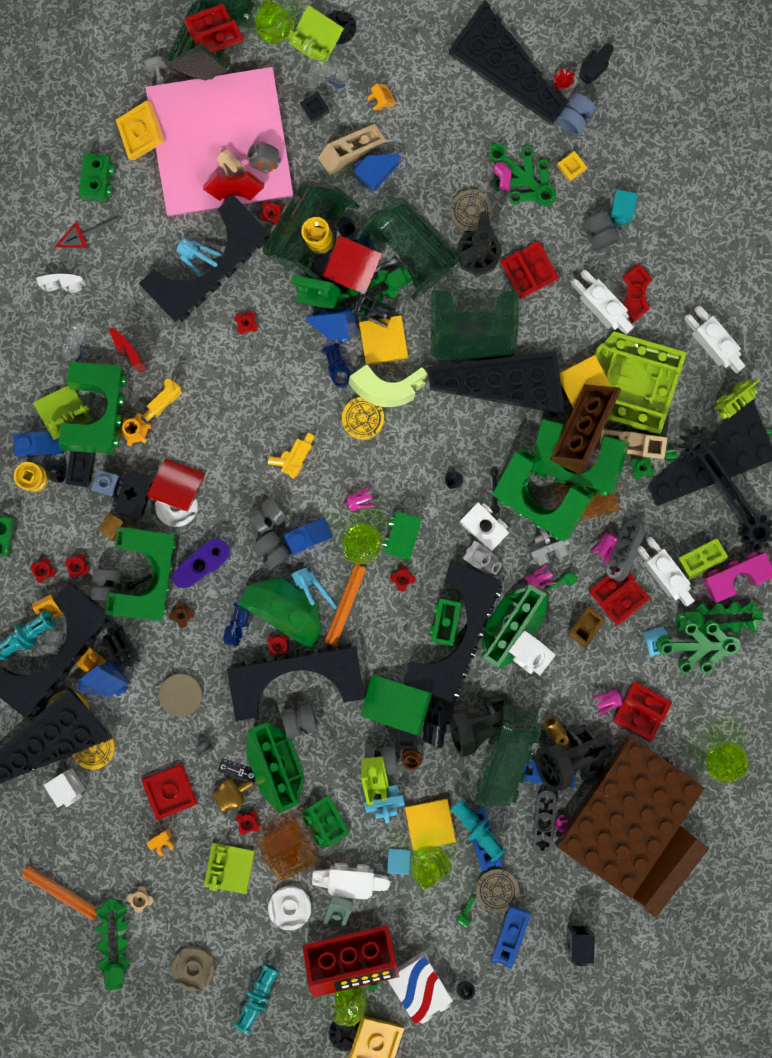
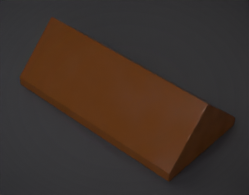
[550,384,621,475]
[632,826,709,917]

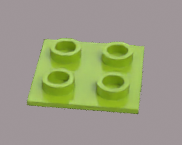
[288,5,344,67]
[712,379,760,420]
[33,386,93,440]
[204,843,255,894]

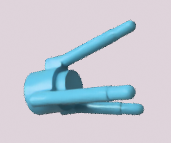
[177,238,223,277]
[291,568,337,609]

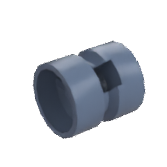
[557,93,596,136]

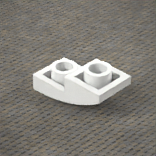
[36,274,86,293]

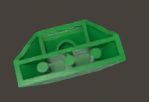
[237,577,322,650]
[482,584,548,669]
[246,722,305,813]

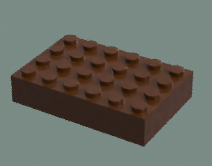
[554,735,705,899]

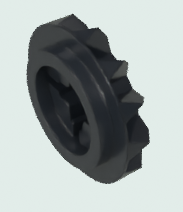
[326,9,356,44]
[329,1015,360,1052]

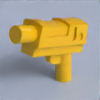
[142,379,182,421]
[268,433,315,479]

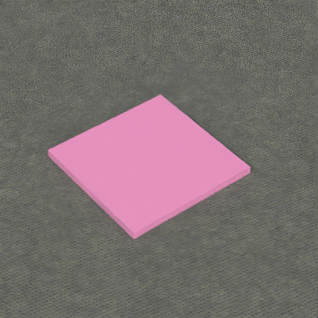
[146,67,294,217]

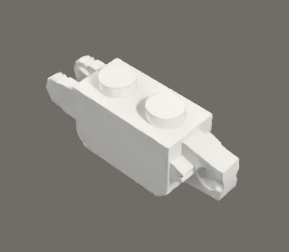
[571,270,634,335]
[685,306,745,373]
[638,537,695,606]
[312,863,390,899]

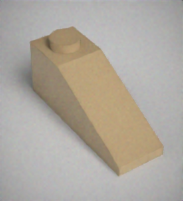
[318,124,386,175]

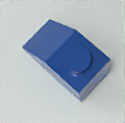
[353,154,401,194]
[306,308,357,342]
[13,432,64,458]
[284,518,333,556]

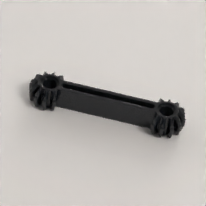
[677,426,772,551]

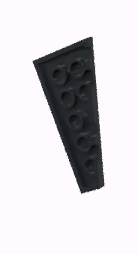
[448,0,566,126]
[428,351,565,415]
[648,400,772,506]
[0,688,113,784]

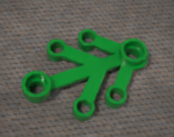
[489,144,556,207]
[656,620,741,674]

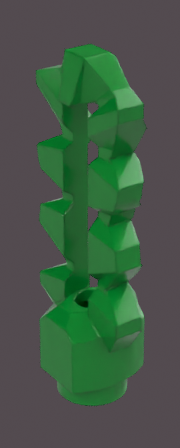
[336,266,412,315]
[676,601,763,635]
[95,898,130,990]

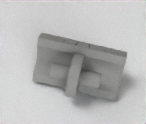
[526,528,570,566]
[463,540,502,575]

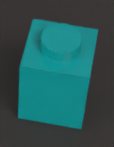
[610,190,638,226]

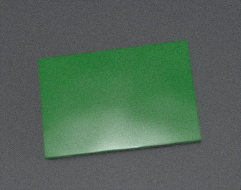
[360,674,432,736]

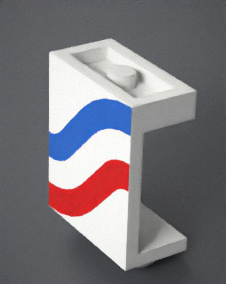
[388,951,453,1025]

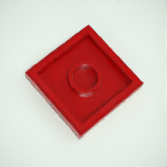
[141,763,198,820]

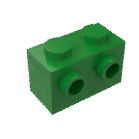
[79,153,116,203]
[382,512,422,561]
[429,598,463,646]

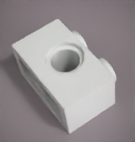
[459,503,509,552]
[509,630,555,676]
[44,768,86,807]

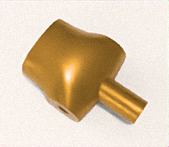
[543,716,571,748]
[211,778,253,813]

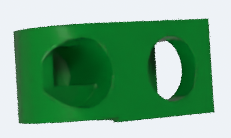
[0,515,16,557]

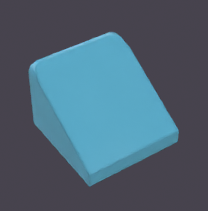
[643,626,670,657]
[387,849,410,875]

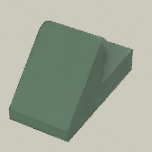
[322,896,354,932]

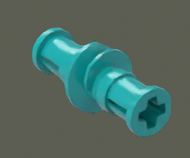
[0,610,56,660]
[449,798,507,863]
[233,963,280,1035]

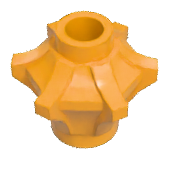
[117,413,151,446]

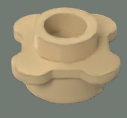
[127,886,153,913]

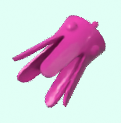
[342,486,376,511]
[589,532,618,564]
[522,563,556,589]
[592,689,625,717]

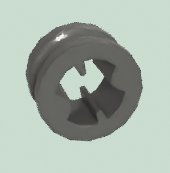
[193,739,215,759]

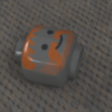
[247,141,280,173]

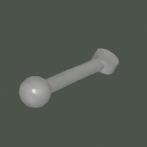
[374,258,398,273]

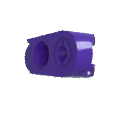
[173,539,231,588]

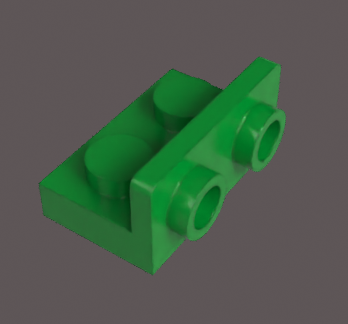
[291,275,341,310]
[301,795,350,848]

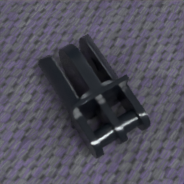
[579,44,614,84]
[351,292,395,328]
[103,626,141,672]
[422,703,451,748]

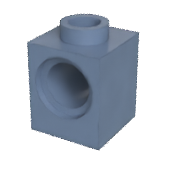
[91,469,120,498]

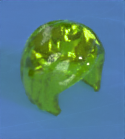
[255,0,294,44]
[342,522,382,564]
[706,741,749,783]
[410,846,452,890]
[331,987,367,1027]

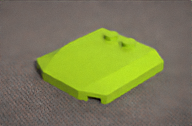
[595,331,687,436]

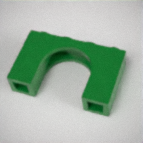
[59,362,127,454]
[533,419,630,496]
[492,448,596,542]
[105,527,175,621]

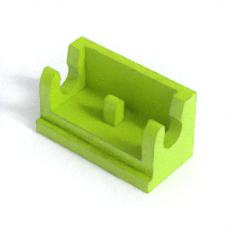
[678,538,728,581]
[361,757,389,805]

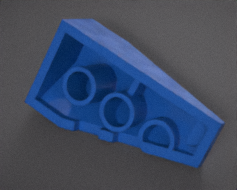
[76,662,130,697]

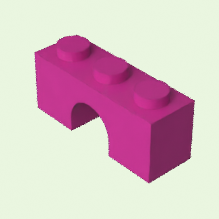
[702,551,772,603]

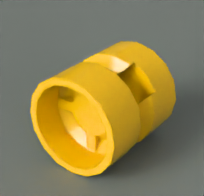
[301,217,334,254]
[14,462,49,492]

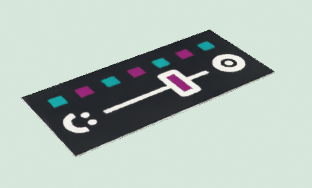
[217,758,255,783]

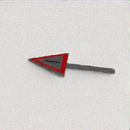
[54,217,120,249]

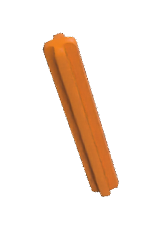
[325,564,366,646]
[22,865,97,920]

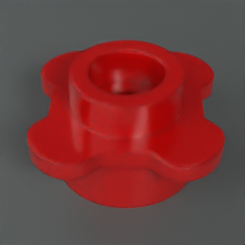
[554,69,575,89]
[259,201,283,225]
[234,311,258,335]
[65,554,90,578]
[30,558,56,583]
[390,566,415,591]
[267,634,290,657]
[236,810,260,835]

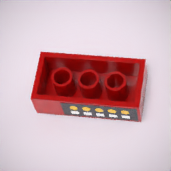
[302,925,400,998]

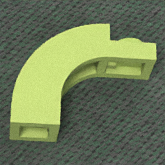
[349,365,427,407]

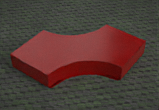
[203,171,264,201]
[622,263,653,323]

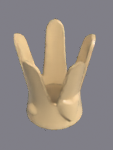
[216,149,246,176]

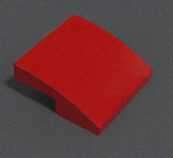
[183,4,244,56]
[322,236,382,294]
[500,241,560,299]
[109,327,148,373]
[147,458,206,512]
[588,568,650,627]
[612,681,672,743]

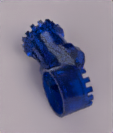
[322,343,351,388]
[223,603,249,646]

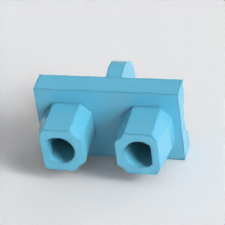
[364,785,405,823]

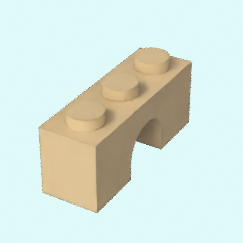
[596,429,667,459]

